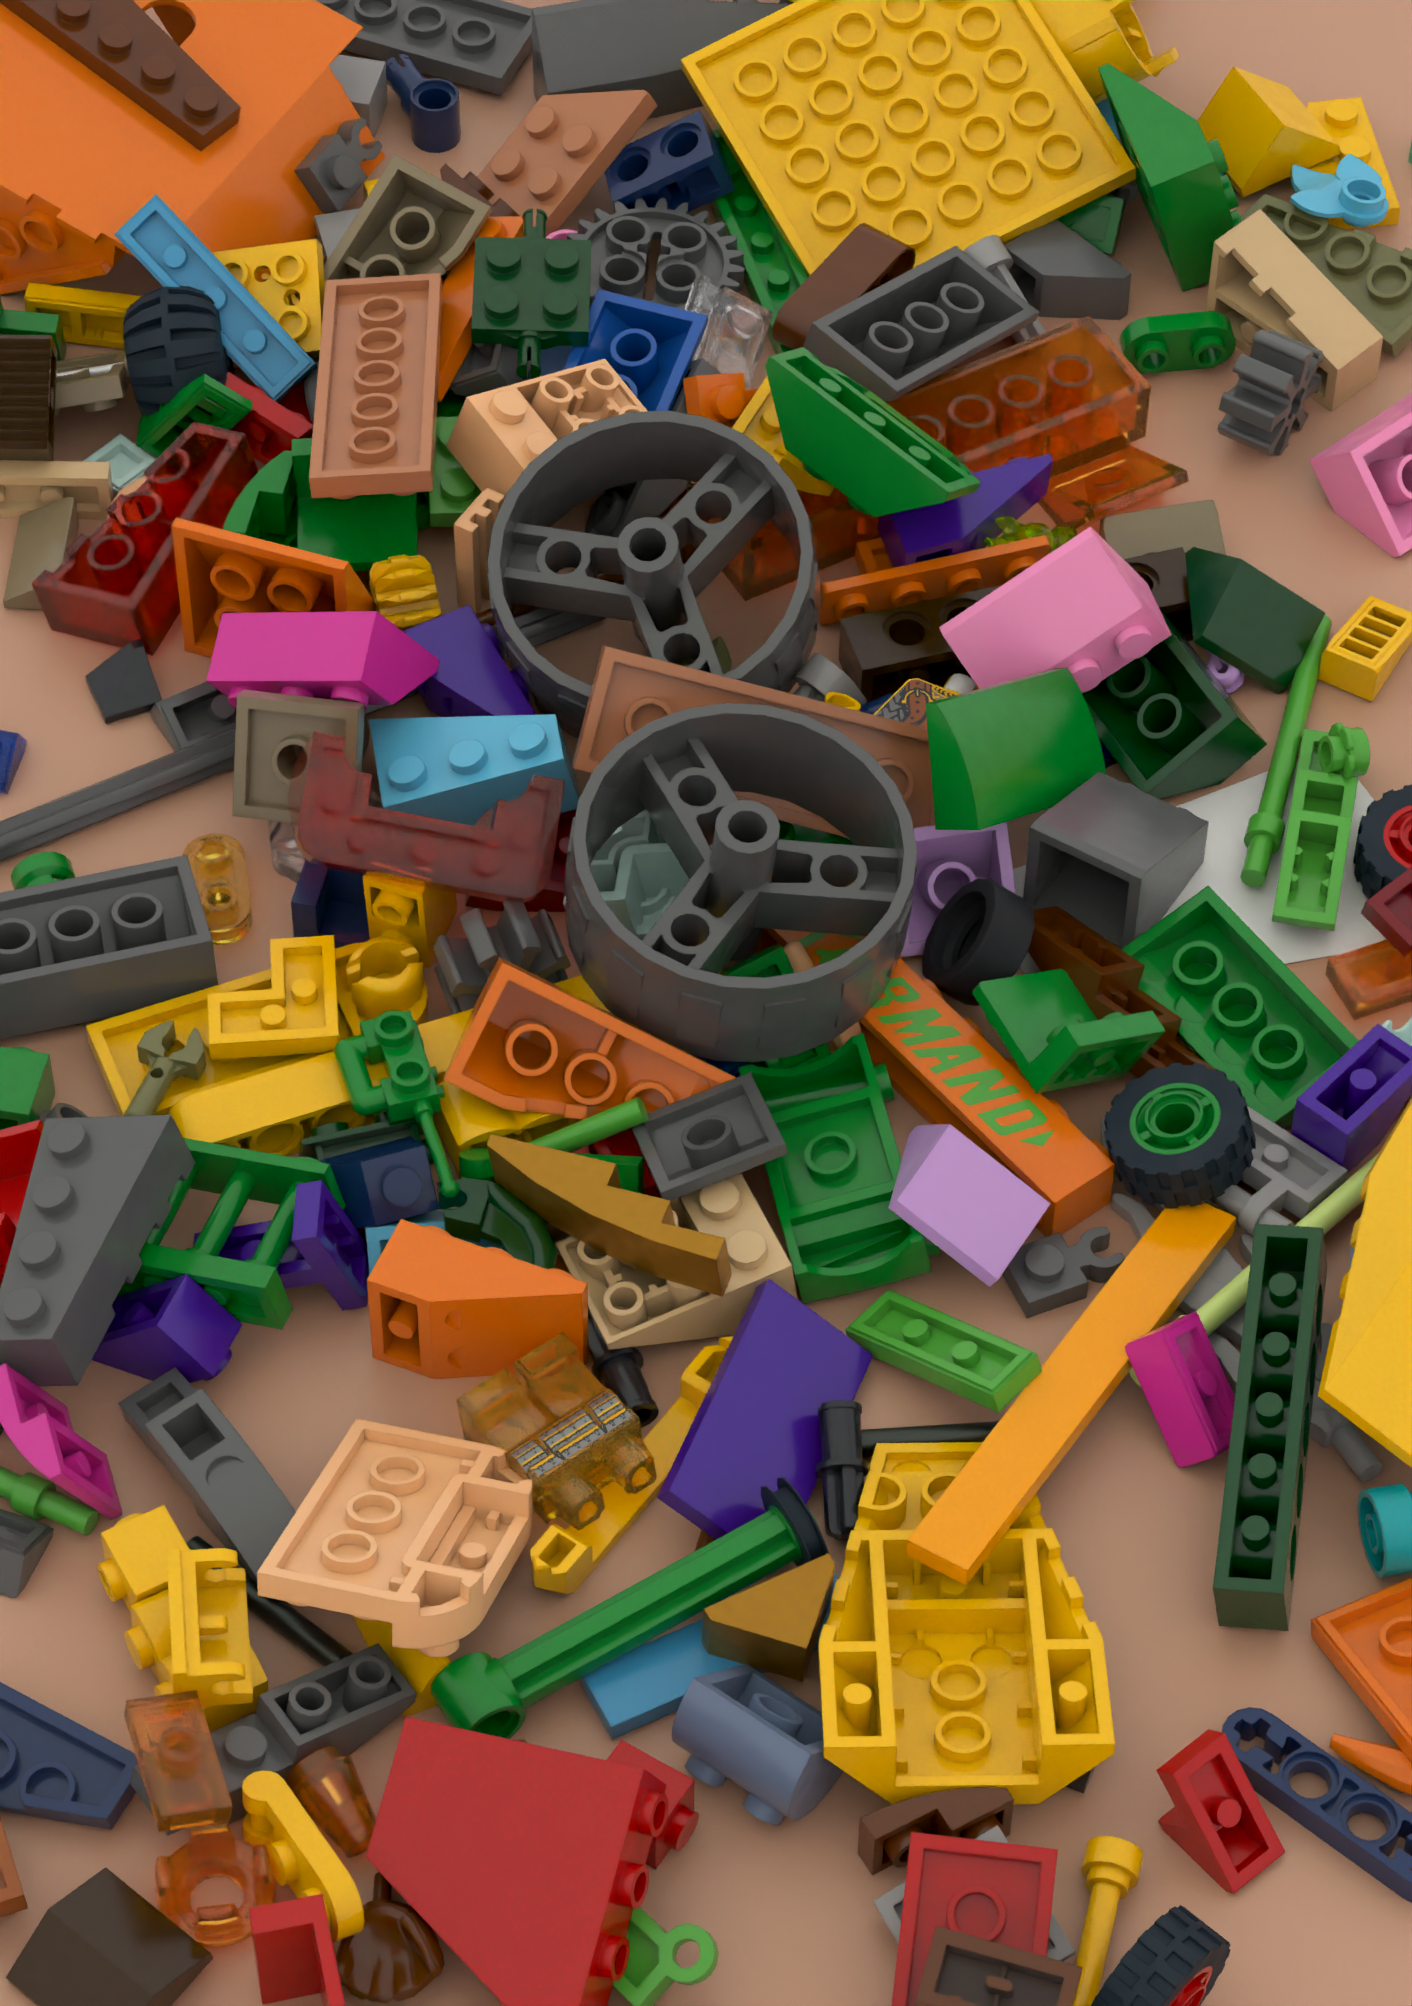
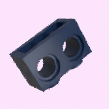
[604,110,735,212]

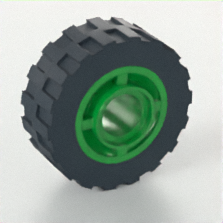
[1104,1062,1256,1208]

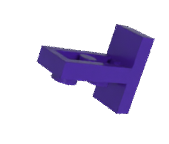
[193,1180,369,1311]

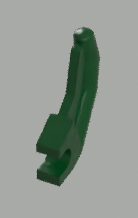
[437,1178,558,1269]

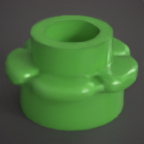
[1318,723,1370,779]

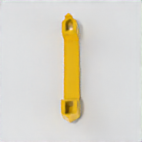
[530,1336,733,1594]

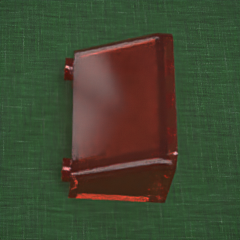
[287,731,565,902]

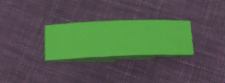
[1272,729,1359,931]

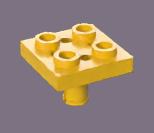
[212,239,325,368]

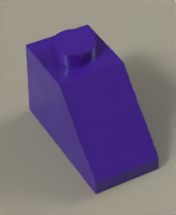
[1291,1024,1412,1174]
[92,1274,242,1383]

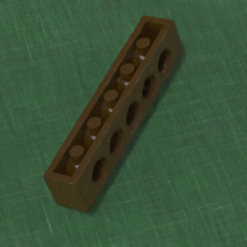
[839,547,1193,702]

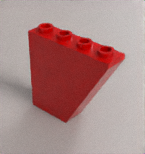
[366,1717,668,2006]

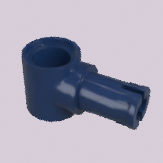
[386,54,461,153]

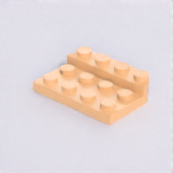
[257,1419,532,1657]

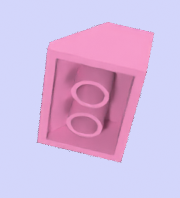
[1309,393,1412,557]
[939,526,1172,694]

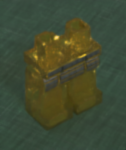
[456,1332,657,1530]

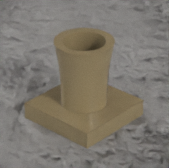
[232,689,369,830]

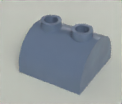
[672,1664,843,1825]

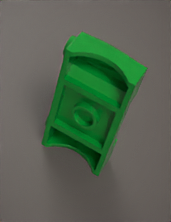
[739,1033,941,1304]

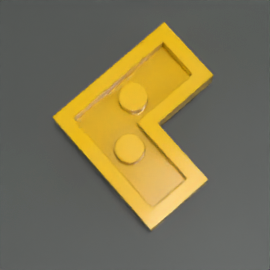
[207,935,340,1060]

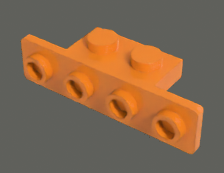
[818,535,1051,625]

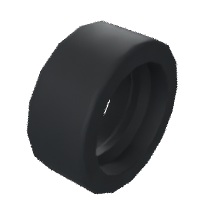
[922,878,1035,1006]

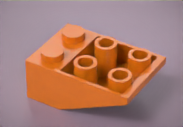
[367,1219,589,1379]

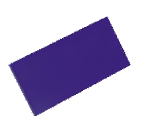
[657,1279,874,1540]

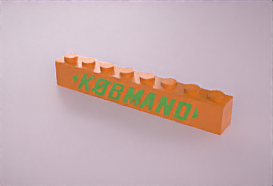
[756,928,1115,1237]

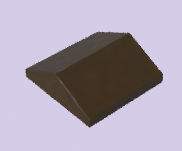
[6,1867,213,2006]

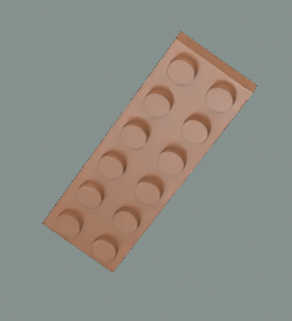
[309,273,443,500]
[571,645,935,837]

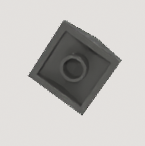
[631,1072,789,1201]

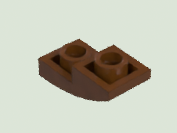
[858,1787,1014,1875]

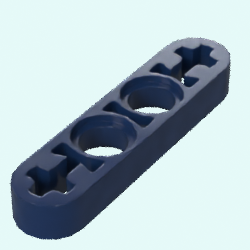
[1222,1707,1412,1903]

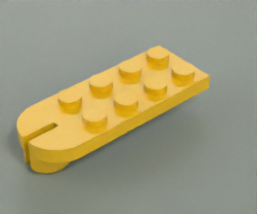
[86,936,428,1116]

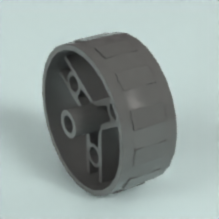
[487,411,821,739]
[563,703,917,1062]

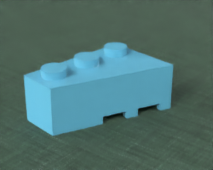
[369,714,580,856]

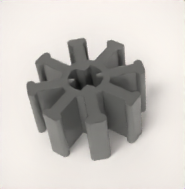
[1218,329,1324,456]
[433,900,571,1014]

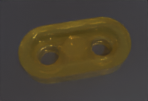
[183,833,253,945]

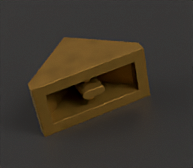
[701,1553,835,1682]

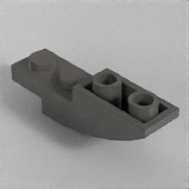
[118,1367,296,1584]
[130,1643,417,1836]

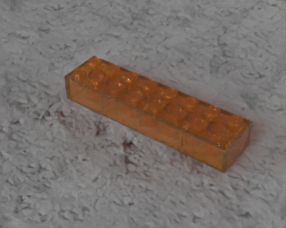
[687,315,1151,601]

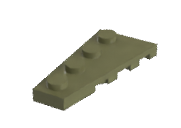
[1240,194,1412,358]

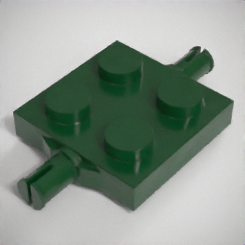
[471,209,591,379]

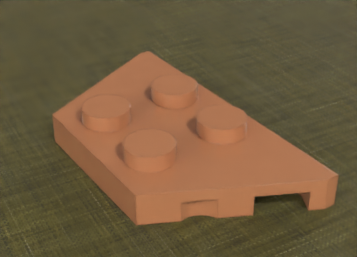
[477,90,658,237]

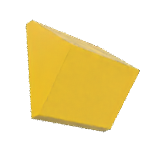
[1197,66,1340,198]

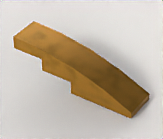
[486,1134,732,1297]

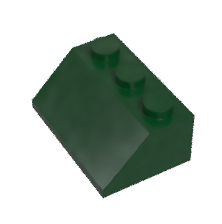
[1083,612,1267,799]

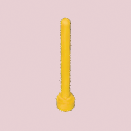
[1073,1836,1143,2006]

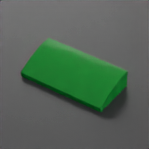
[926,668,1106,830]
[1121,886,1359,1128]

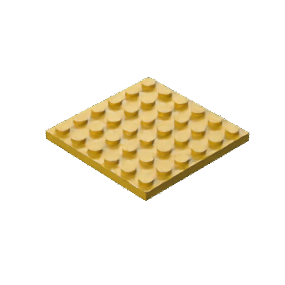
[681,0,1136,277]

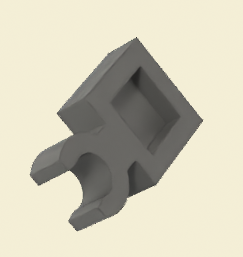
[294,117,382,214]
[1002,1227,1125,1318]

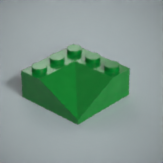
[1098,63,1242,292]

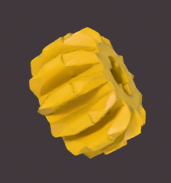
[369,554,441,632]

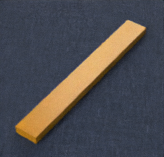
[906,1201,1237,1585]

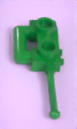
[334,1010,460,1198]

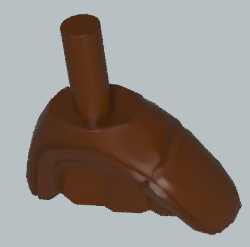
[336,1872,445,2003]

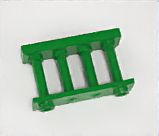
[117,1138,346,1330]

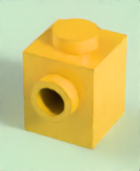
[96,1505,190,1611]

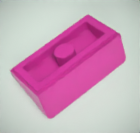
[1125,1311,1235,1468]

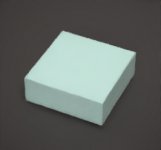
[84,434,162,498]

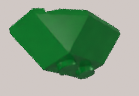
[765,347,981,517]

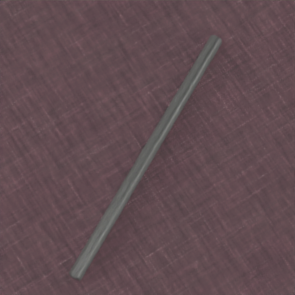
[0,607,606,861]

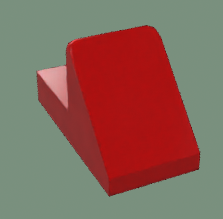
[1156,1729,1285,1894]

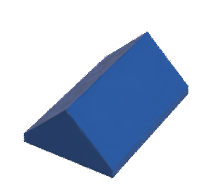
[563,289,708,411]

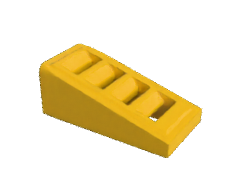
[1318,595,1412,702]

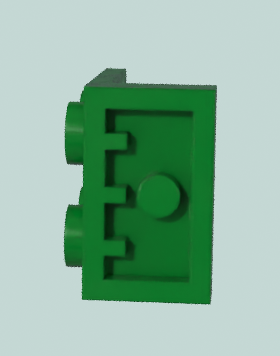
[292,438,418,571]
[972,969,1166,1093]

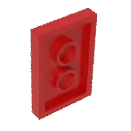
[891,1832,1058,2006]

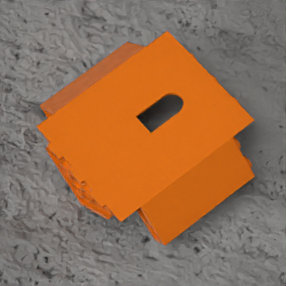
[0,0,385,295]

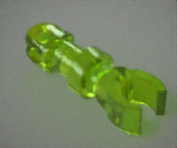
[984,516,1077,553]

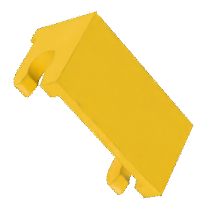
[166,1547,253,1708]

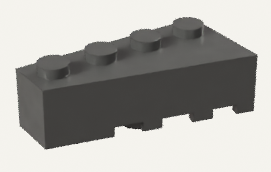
[0,1115,196,1386]

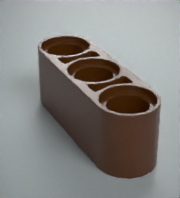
[772,223,916,350]

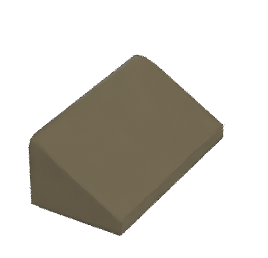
[3,497,79,610]
[1099,500,1226,559]

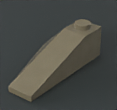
[312,155,492,362]

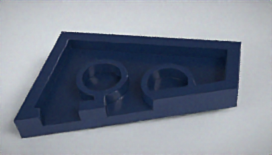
[0,1682,146,1830]

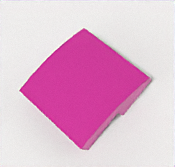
[0,1363,123,1520]

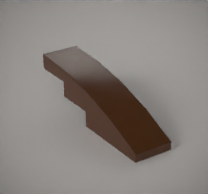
[1028,906,1215,1078]

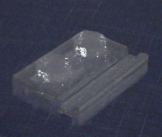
[684,274,773,390]

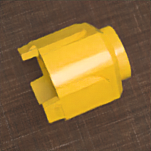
[1030,0,1179,104]

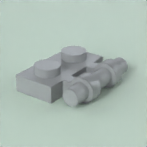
[1203,1106,1348,1236]

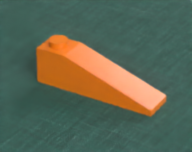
[443,957,736,1120]

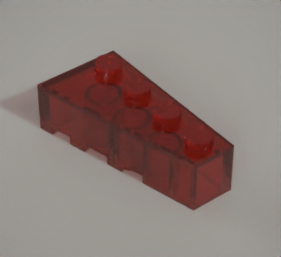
[31,422,259,656]

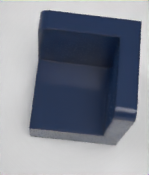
[291,855,372,949]

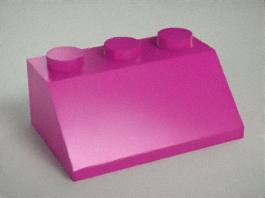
[206,611,440,710]

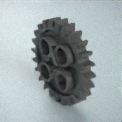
[567,198,745,331]

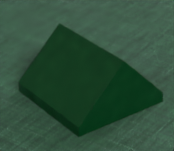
[1185,547,1325,695]

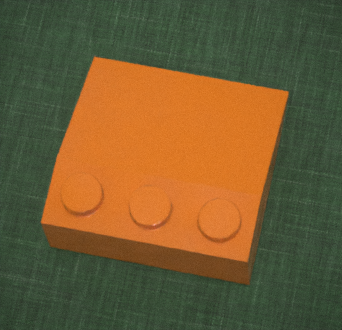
[171,517,376,658]

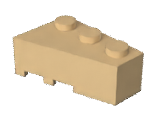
[1206,209,1383,412]

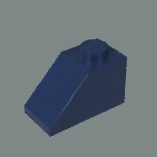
[319,1136,440,1228]

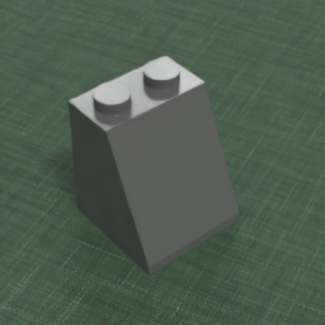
[1023,771,1209,949]

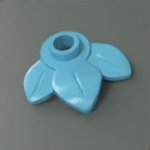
[1290,154,1389,227]

